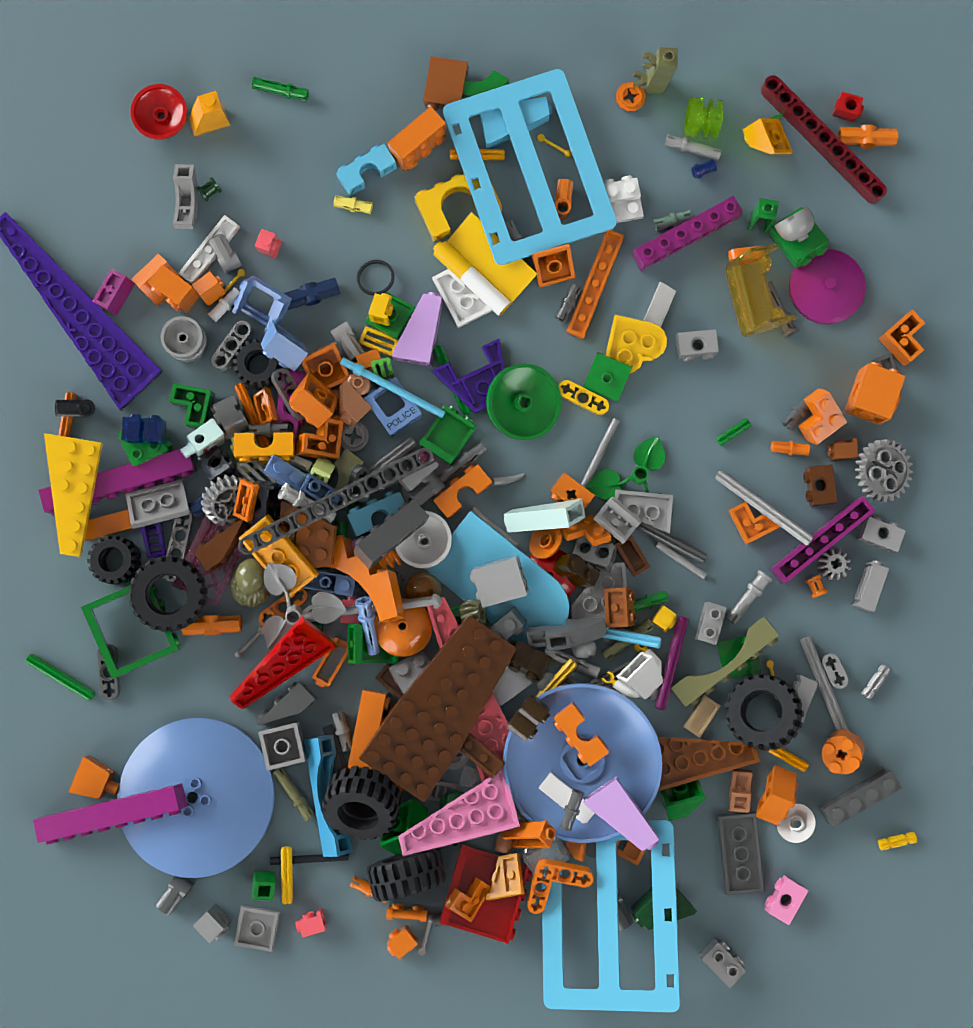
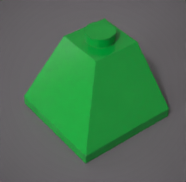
[660,780,705,821]

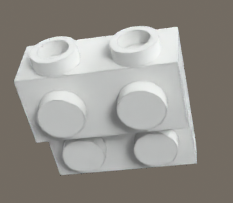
[603,175,644,223]

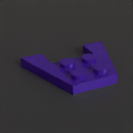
[432,339,504,414]

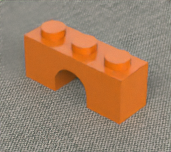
[433,464,492,519]
[553,701,610,766]

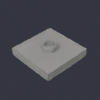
[234,904,281,952]

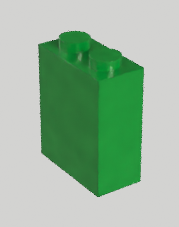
[769,207,829,269]

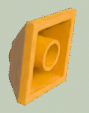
[742,118,793,154]

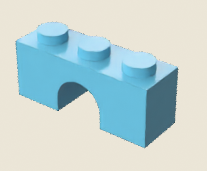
[336,143,397,197]
[346,491,405,537]

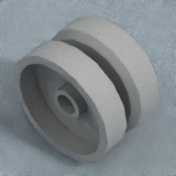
[160,316,208,363]

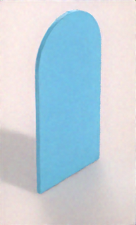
[425,511,569,644]

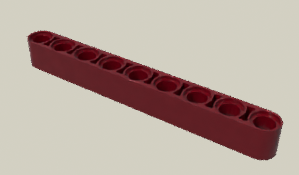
[761,75,887,204]

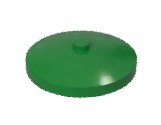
[486,364,562,440]

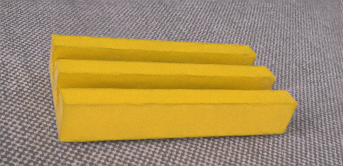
[359,326,399,357]

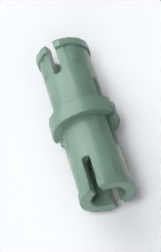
[653,210,693,231]

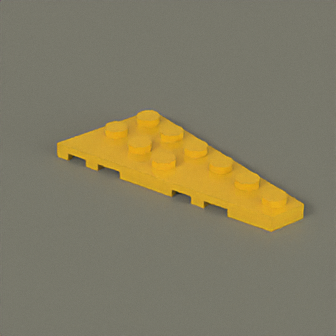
[44,433,103,557]

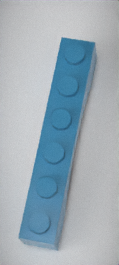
[304,735,353,857]

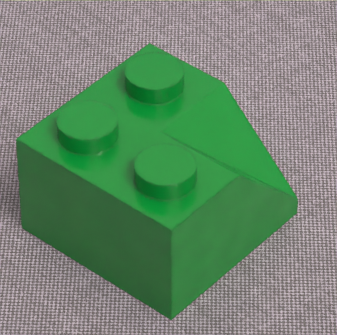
[380,800,428,855]

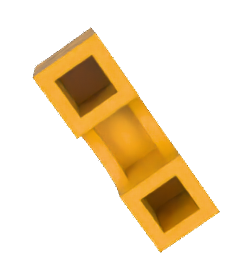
[234,432,295,463]

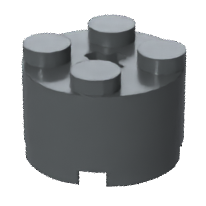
[210,394,250,440]

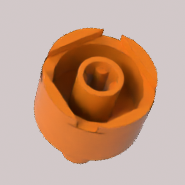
[822,729,865,774]

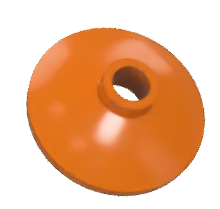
[529,528,562,559]

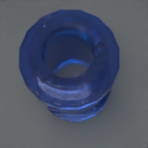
[691,159,717,179]

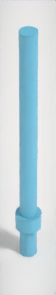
[340,357,446,418]

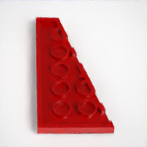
[229,616,336,710]

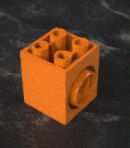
[844,362,906,425]

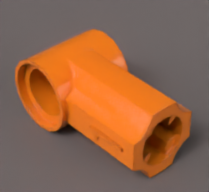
[555,179,573,220]

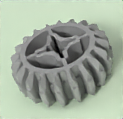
[201,475,247,526]

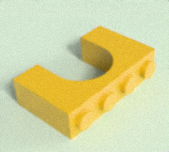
[414,174,502,242]

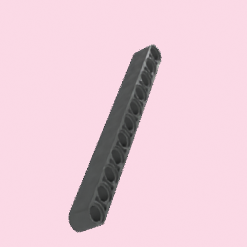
[238,448,433,555]

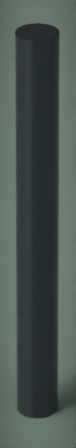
[270,853,349,865]

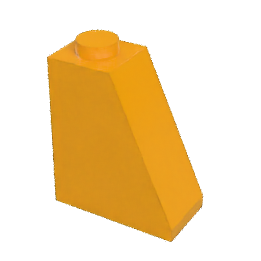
[189,91,230,136]

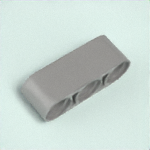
[211,321,254,372]

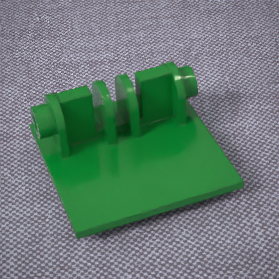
[717,636,762,679]

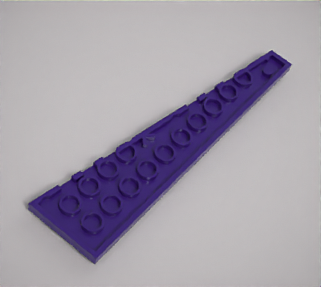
[0,212,163,411]

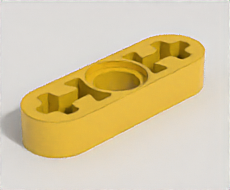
[558,380,609,416]

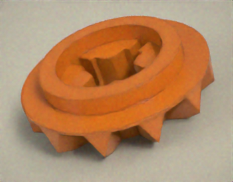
[616,82,646,112]

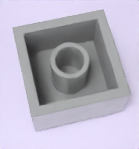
[258,721,307,771]

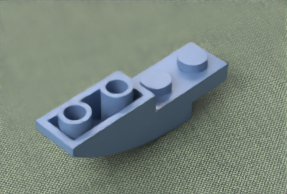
[263,454,340,506]

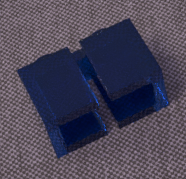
[121,414,167,445]

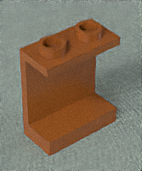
[423,56,469,111]

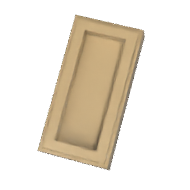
[683,695,721,738]

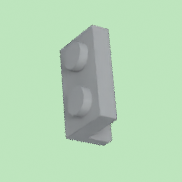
[593,497,642,544]

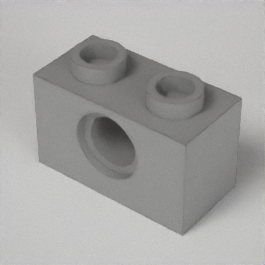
[676,329,719,361]
[857,515,906,553]
[694,602,727,645]
[193,904,231,943]

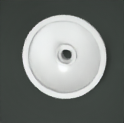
[395,511,452,568]

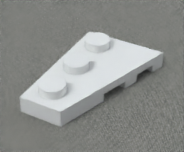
[432,269,492,328]

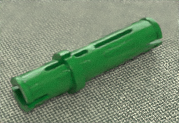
[252,77,309,101]

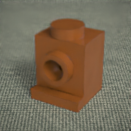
[827,438,858,461]

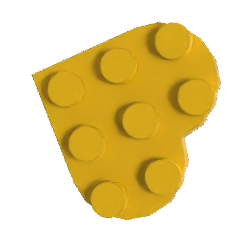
[606,314,667,373]

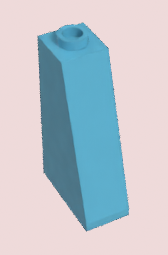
[480,97,552,149]

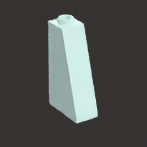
[504,499,586,533]

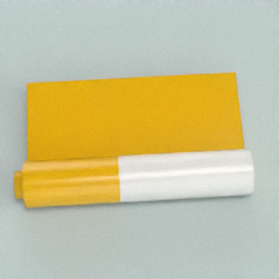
[433,212,538,316]

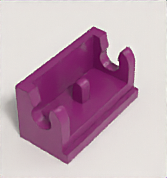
[92,269,135,316]

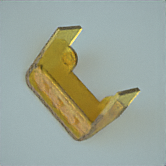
[725,244,796,337]

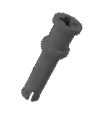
[761,281,799,338]

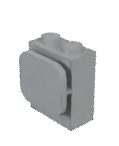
[470,555,530,608]

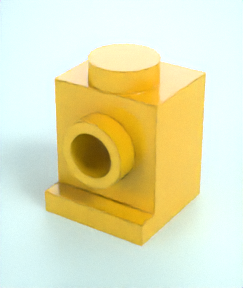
[368,293,393,326]
[651,606,677,633]

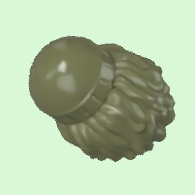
[229,558,270,607]

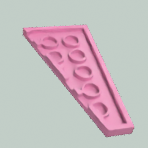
[398,769,520,857]

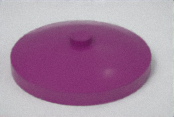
[789,249,866,325]

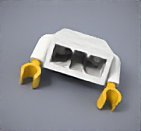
[601,644,663,700]

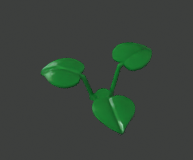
[587,437,672,520]

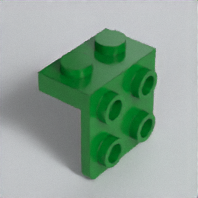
[118,416,173,466]

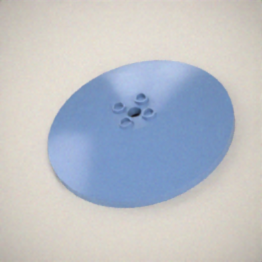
[503,683,662,843]
[117,718,275,878]

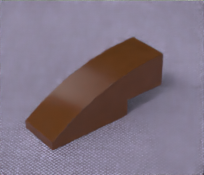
[610,535,650,577]

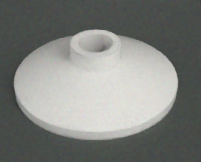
[777,804,816,843]

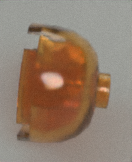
[404,571,442,599]

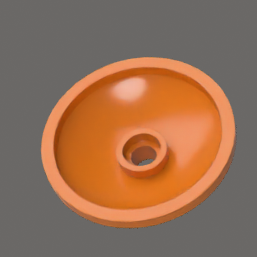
[374,598,432,657]

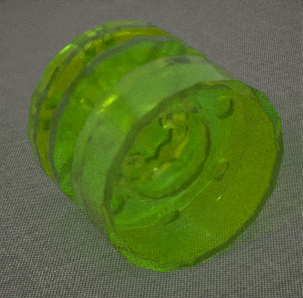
[683,96,724,141]

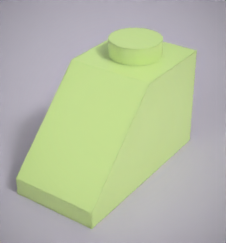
[310,457,335,484]

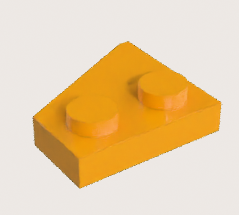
[486,853,524,900]

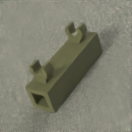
[633,47,678,94]

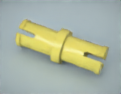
[334,195,373,214]

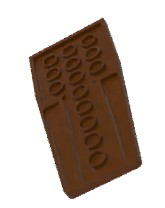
[358,616,516,802]

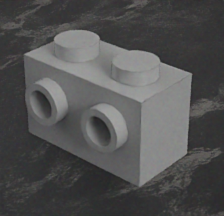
[699,938,746,988]

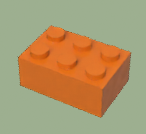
[388,106,447,172]

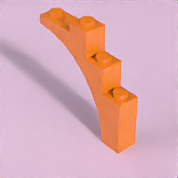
[326,535,406,623]

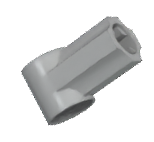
[208,232,242,274]
[330,322,364,362]

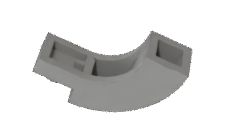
[173,164,198,229]

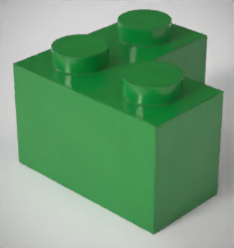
[169,383,215,429]

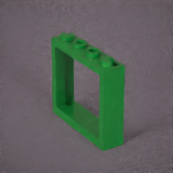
[81,583,181,679]

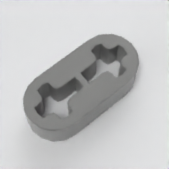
[820,653,848,689]

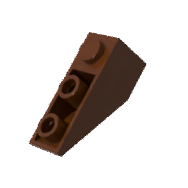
[194,519,249,573]

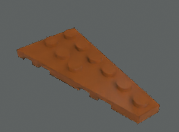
[657,736,760,791]

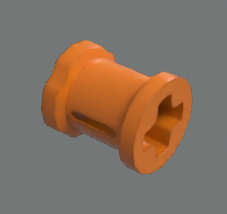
[804,574,829,598]

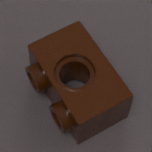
[803,464,837,507]

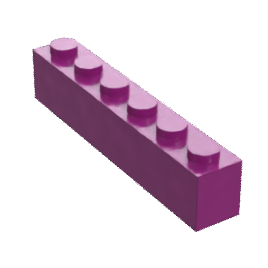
[769,496,875,584]

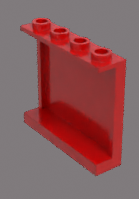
[439,844,532,944]

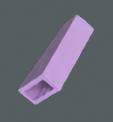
[392,292,443,367]
[584,776,659,851]

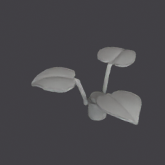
[263,562,346,649]

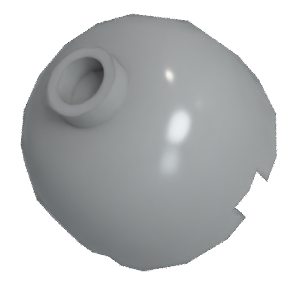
[775,206,814,242]

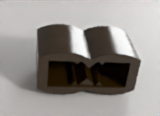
[553,553,600,588]
[508,640,551,682]
[506,694,550,741]

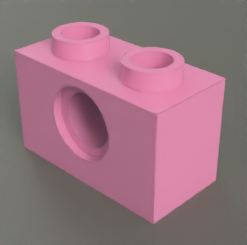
[765,875,808,925]

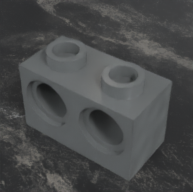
[573,536,618,573]

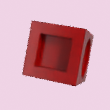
[832,91,864,122]

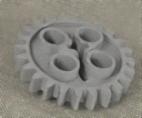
[855,439,913,502]

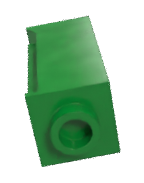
[748,198,779,233]

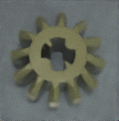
[459,599,488,626]

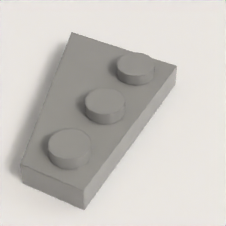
[615,490,673,534]

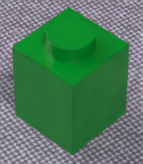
[251,870,276,901]

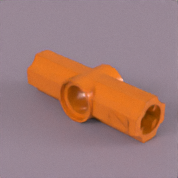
[838,125,898,149]
[181,615,242,636]

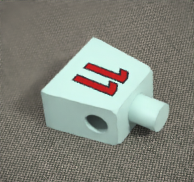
[180,418,225,458]

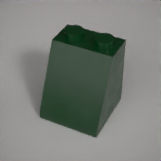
[631,887,697,930]

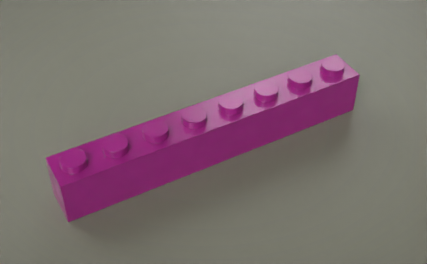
[38,449,197,516]
[33,783,188,845]

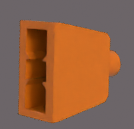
[68,755,119,799]

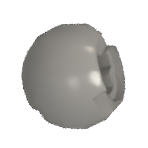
[572,641,597,658]

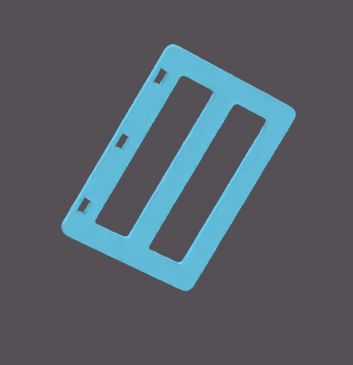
[443,69,617,265]
[541,820,680,1012]

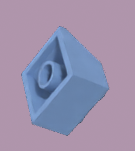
[261,321,308,371]

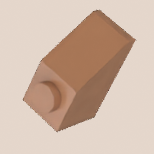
[338,380,372,428]

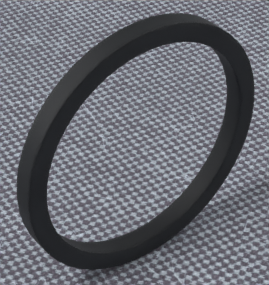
[357,260,395,296]

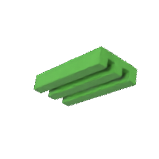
[371,357,394,380]

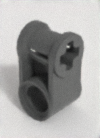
[348,464,372,503]

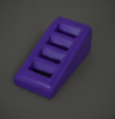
[141,522,167,559]

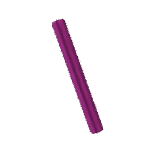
[655,616,689,710]

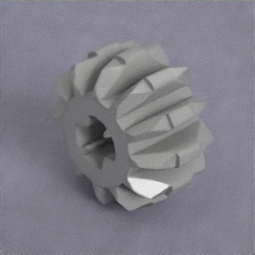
[817,548,851,580]

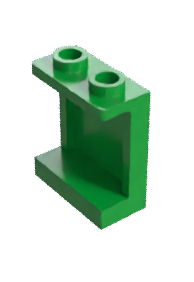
[419,405,476,465]
[348,624,400,664]

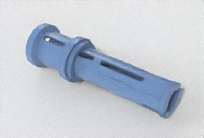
[355,596,380,655]

